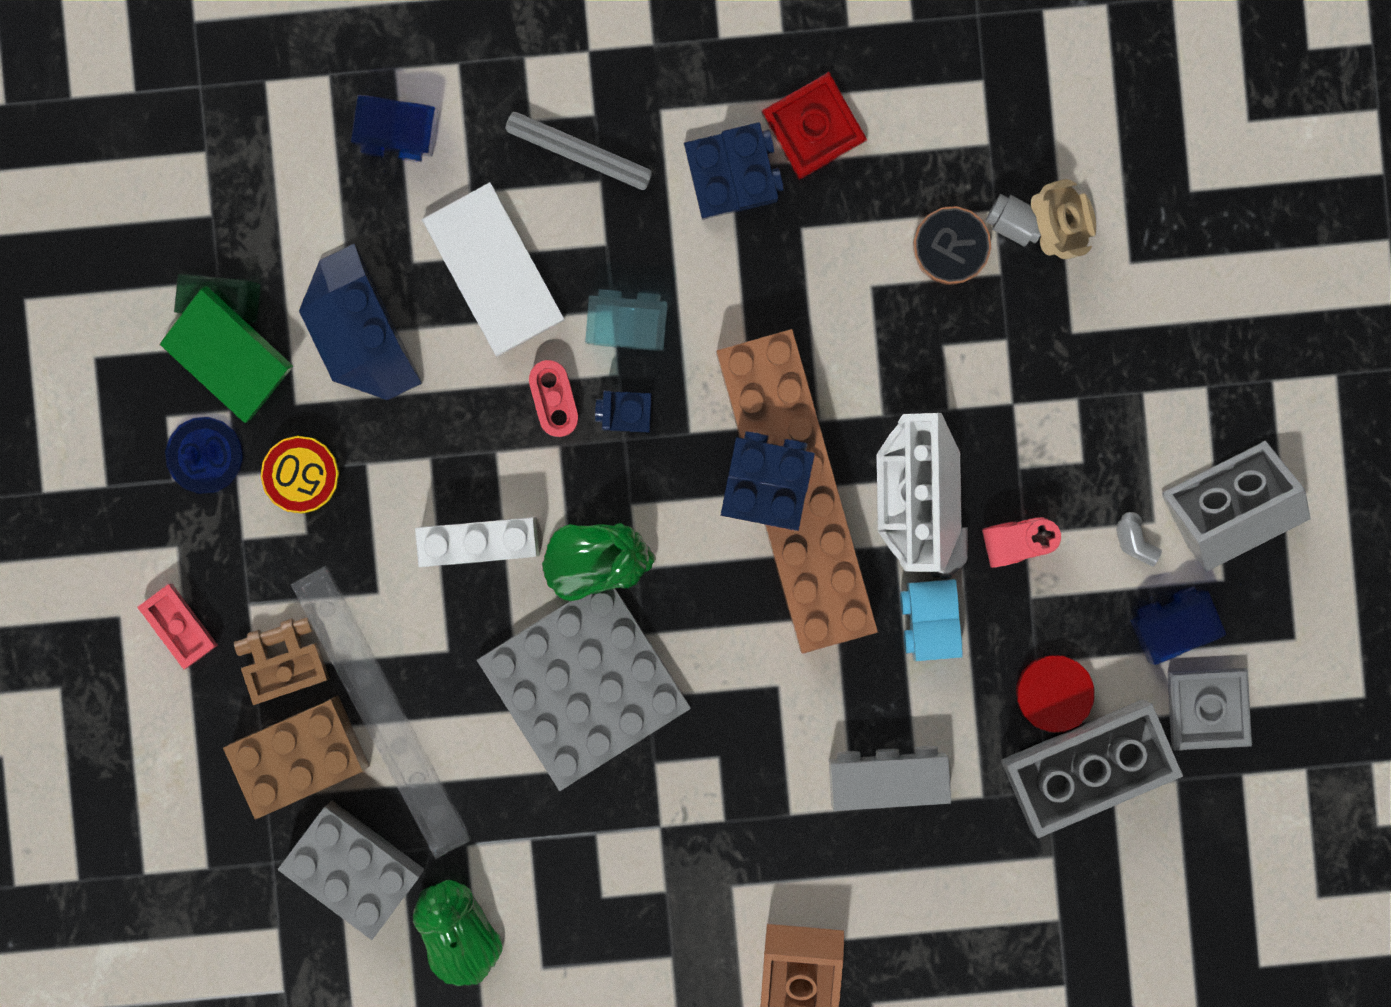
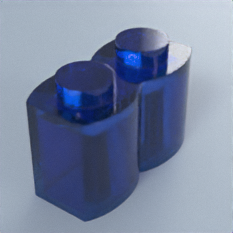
[351,95,439,162]
[1130,587,1226,665]

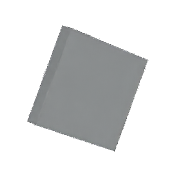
[1167,668,1252,750]

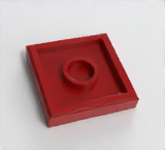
[761,72,867,180]

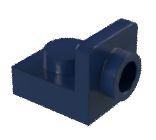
[595,391,651,433]

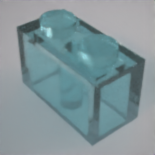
[585,290,668,352]

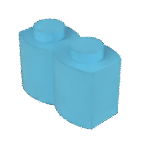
[900,579,963,661]

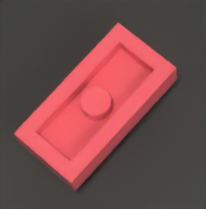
[137,583,218,670]

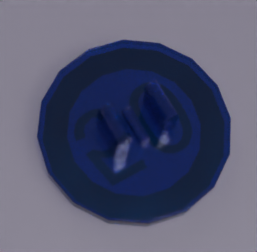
[165,417,243,494]

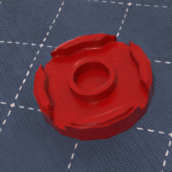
[1016,655,1094,732]

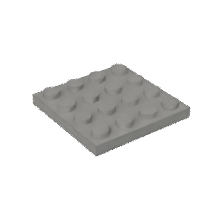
[477,588,691,791]

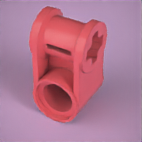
[982,517,1061,568]

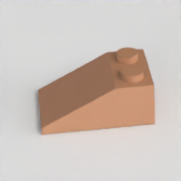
[760,924,844,1007]

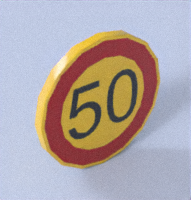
[260,436,339,514]

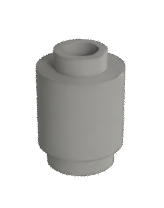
[985,194,1041,247]

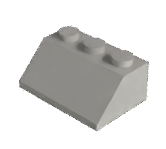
[1162,441,1311,572]

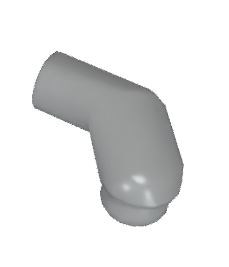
[1116,512,1162,567]
[929,527,968,579]

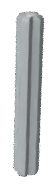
[505,112,652,190]

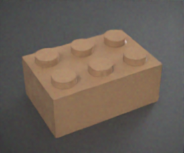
[223,696,370,820]

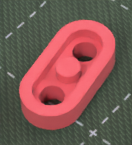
[529,360,579,437]

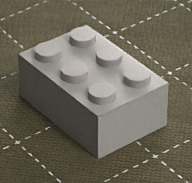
[278,800,425,940]

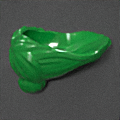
[542,523,656,601]
[413,880,503,987]

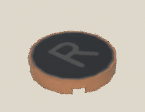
[913,206,991,285]

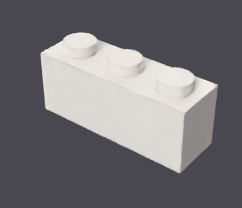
[415,517,540,567]

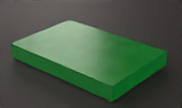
[159,287,293,423]

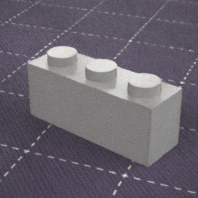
[828,746,951,811]

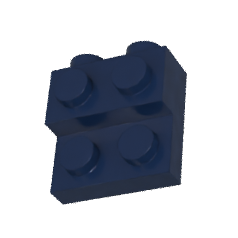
[684,122,784,220]
[720,431,815,531]

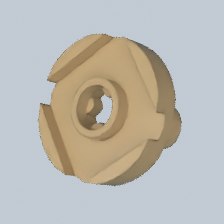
[1031,179,1096,260]

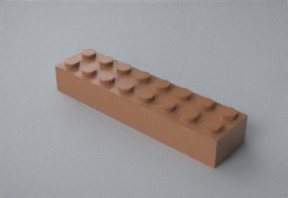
[716,329,878,654]

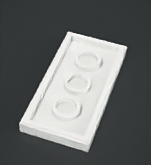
[422,182,565,357]

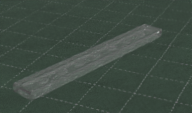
[290,566,471,859]

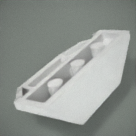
[877,413,961,572]

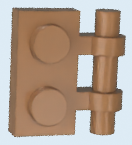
[234,617,329,705]

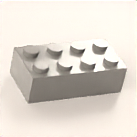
[1001,699,1183,838]

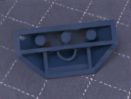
[299,244,423,400]

